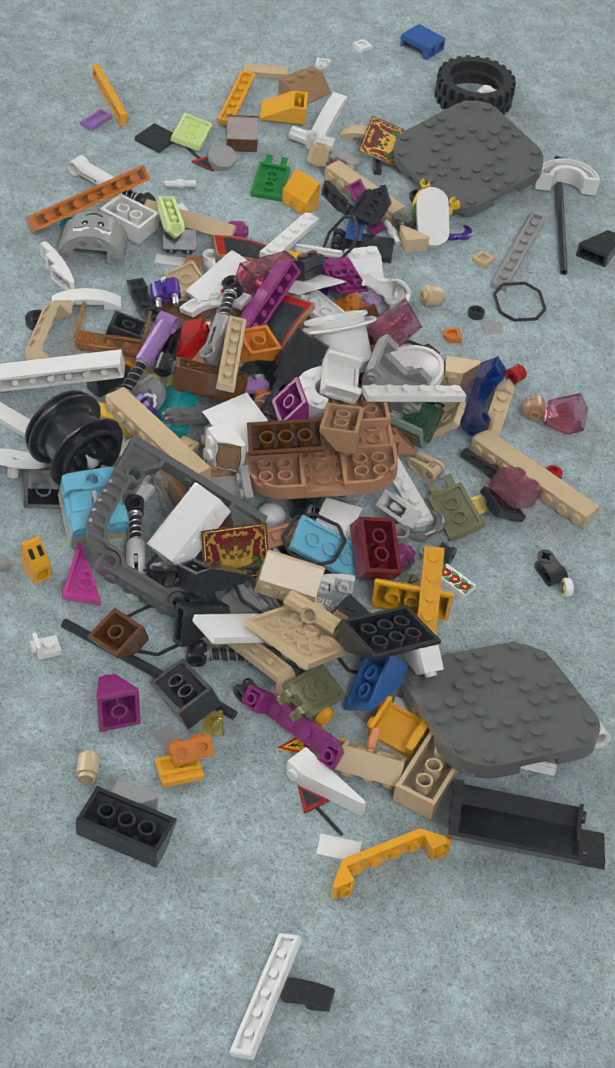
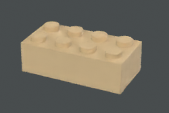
[393,731,459,820]

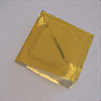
[201,710,224,736]

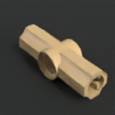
[283,590,341,636]

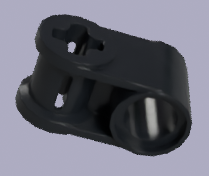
[534,549,568,587]

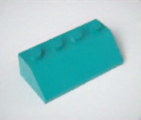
[155,385,199,438]

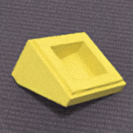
[470,494,488,514]

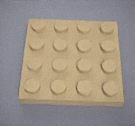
[244,606,350,670]

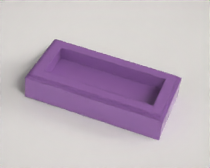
[80,108,112,131]

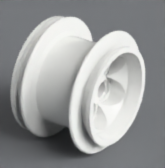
[302,310,377,373]

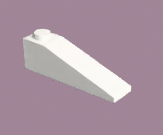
[286,747,366,816]

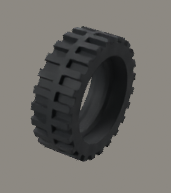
[434,55,516,115]

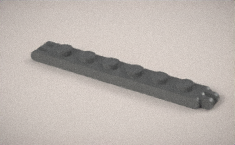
[161,405,216,426]

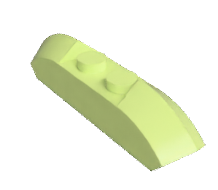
[157,196,185,239]

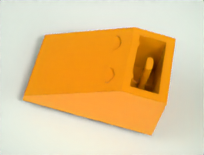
[260,91,308,125]

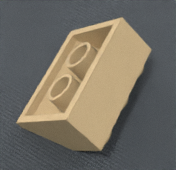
[254,549,325,602]
[336,740,408,789]

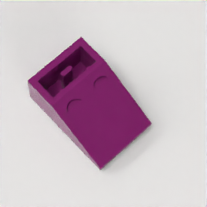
[322,257,369,295]

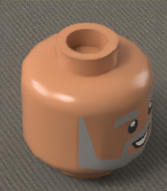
[522,394,546,420]

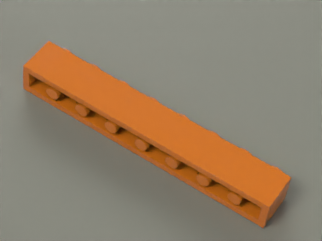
[25,164,150,233]

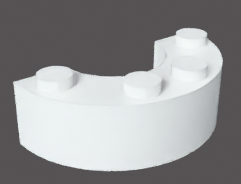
[535,159,600,195]
[299,366,329,419]

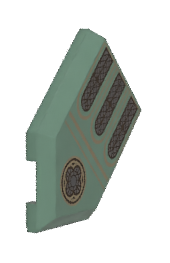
[390,415,425,449]

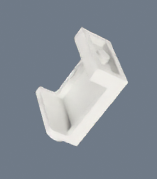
[320,350,363,404]

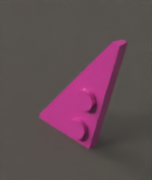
[62,543,101,606]

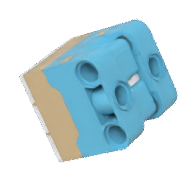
[58,467,130,547]

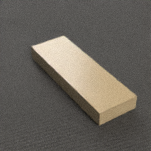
[243,63,288,79]

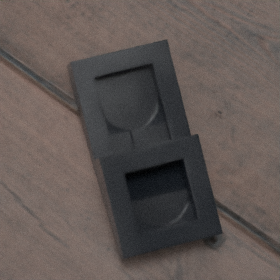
[280,977,335,1012]

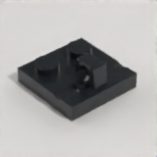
[479,486,526,522]

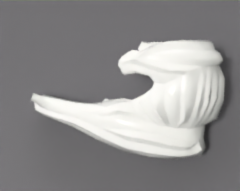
[362,271,411,306]

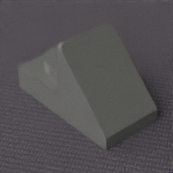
[394,212,417,235]

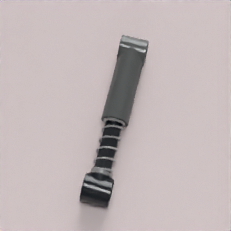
[186,639,310,672]

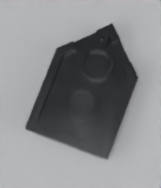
[348,184,392,228]

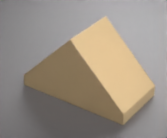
[399,225,430,252]

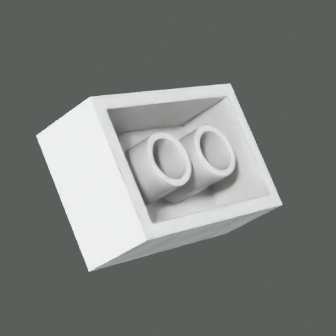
[100,193,159,244]

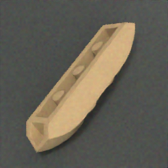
[482,379,516,437]

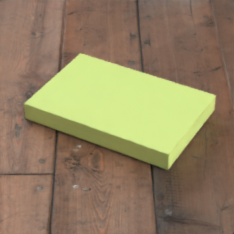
[170,113,212,151]

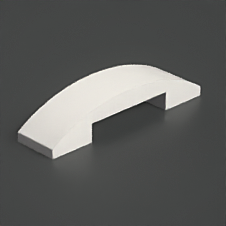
[52,288,121,310]

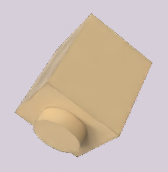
[307,141,330,167]

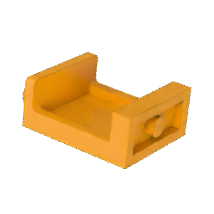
[366,696,430,759]

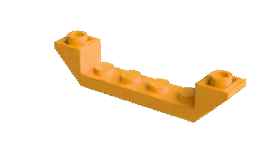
[331,828,452,900]

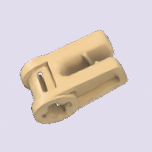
[407,451,445,483]

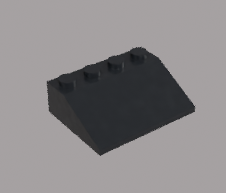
[336,605,441,660]

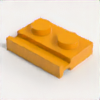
[155,755,205,788]

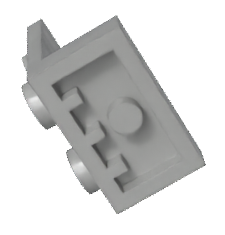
[211,465,254,506]

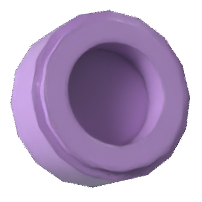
[364,293,381,307]

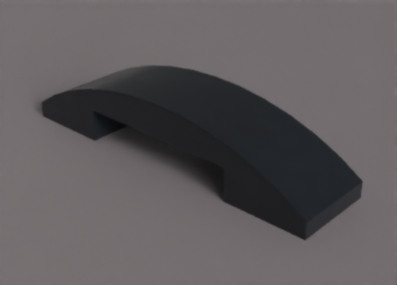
[127,278,161,321]

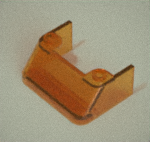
[74,301,153,357]

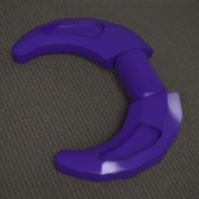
[447,224,473,240]

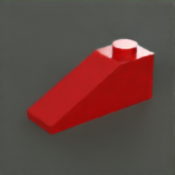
[176,317,210,360]

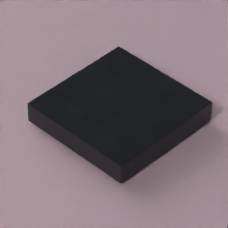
[135,123,174,153]

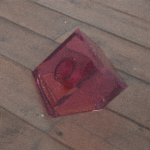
[543,393,588,434]

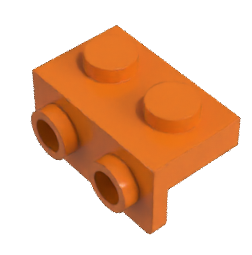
[164,733,215,766]

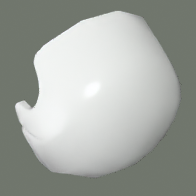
[259,503,286,529]

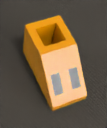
[21,536,51,584]

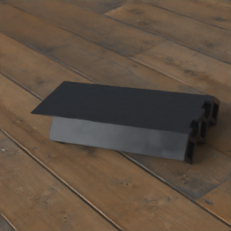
[447,779,605,870]

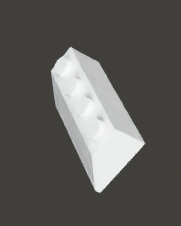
[147,482,231,566]

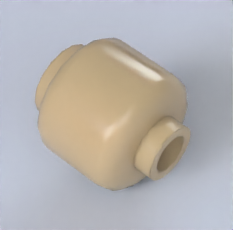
[419,285,445,307]

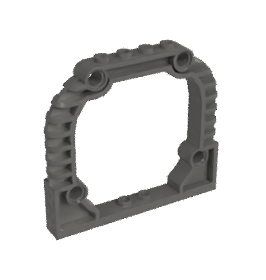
[86,435,268,617]

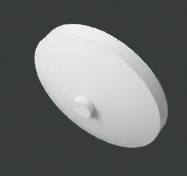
[390,345,444,386]

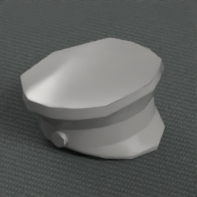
[207,144,237,171]

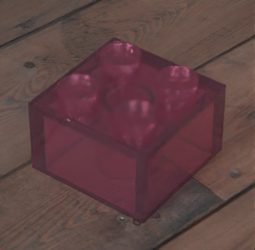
[488,467,543,509]

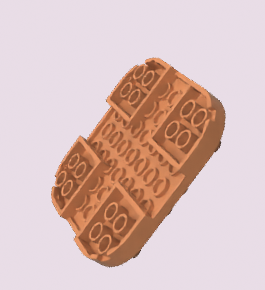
[245,387,398,500]

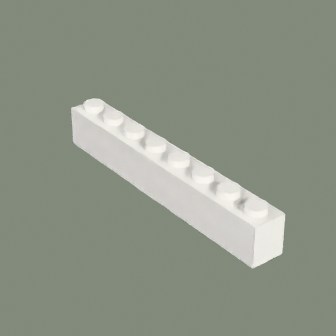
[0,350,125,392]

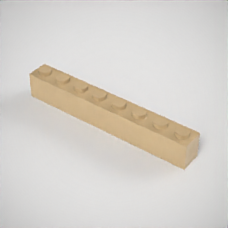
[105,387,211,488]
[470,428,600,529]

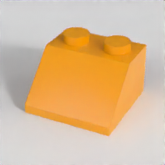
[282,169,321,215]

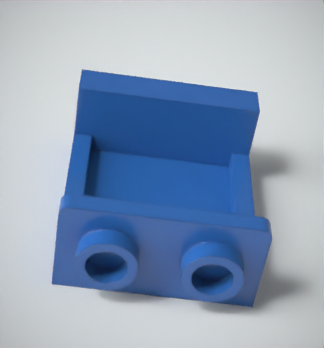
[400,24,446,60]

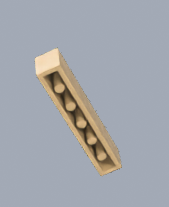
[324,160,406,225]

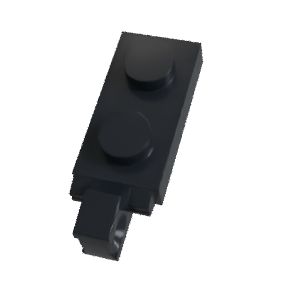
[321,180,353,215]

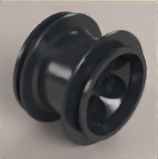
[25,390,123,486]

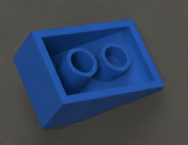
[343,655,408,711]

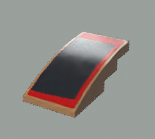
[212,235,277,272]
[266,294,315,348]

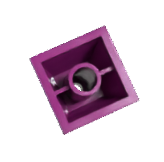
[96,674,141,732]

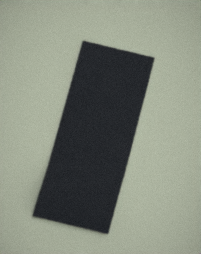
[240,360,273,374]

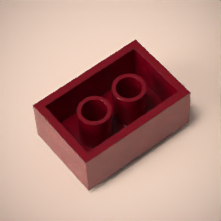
[350,516,402,580]

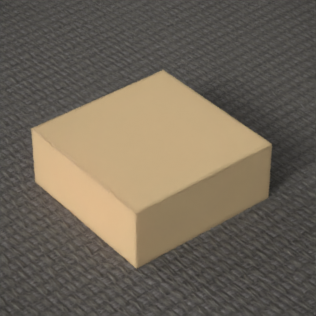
[471,250,495,269]

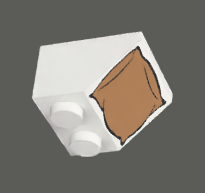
[204,421,246,472]

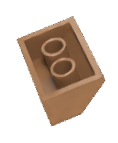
[278,66,331,104]
[319,403,364,454]

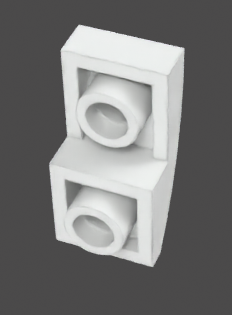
[318,574,356,595]

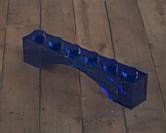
[461,356,507,437]

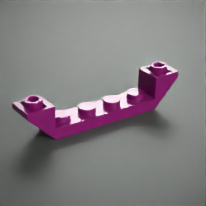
[241,684,344,771]

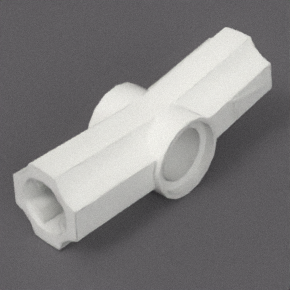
[288,126,336,152]

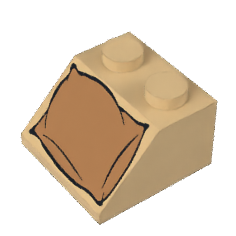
[440,355,481,391]

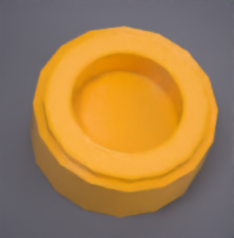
[314,707,335,727]

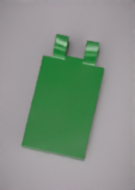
[251,154,291,202]

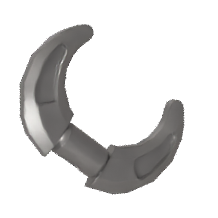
[407,510,445,542]

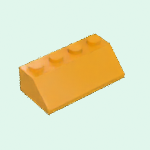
[371,578,454,621]

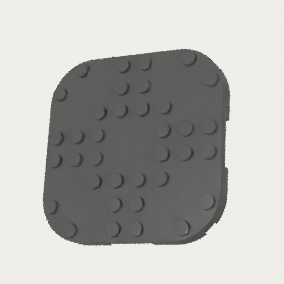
[393,100,544,217]
[403,641,600,779]

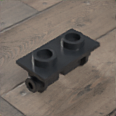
[143,566,180,587]

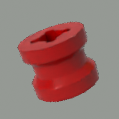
[505,364,527,385]

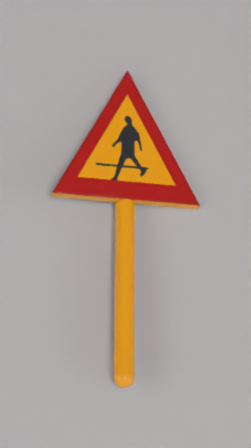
[277,737,347,753]

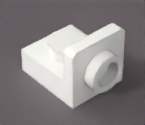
[29,632,62,660]

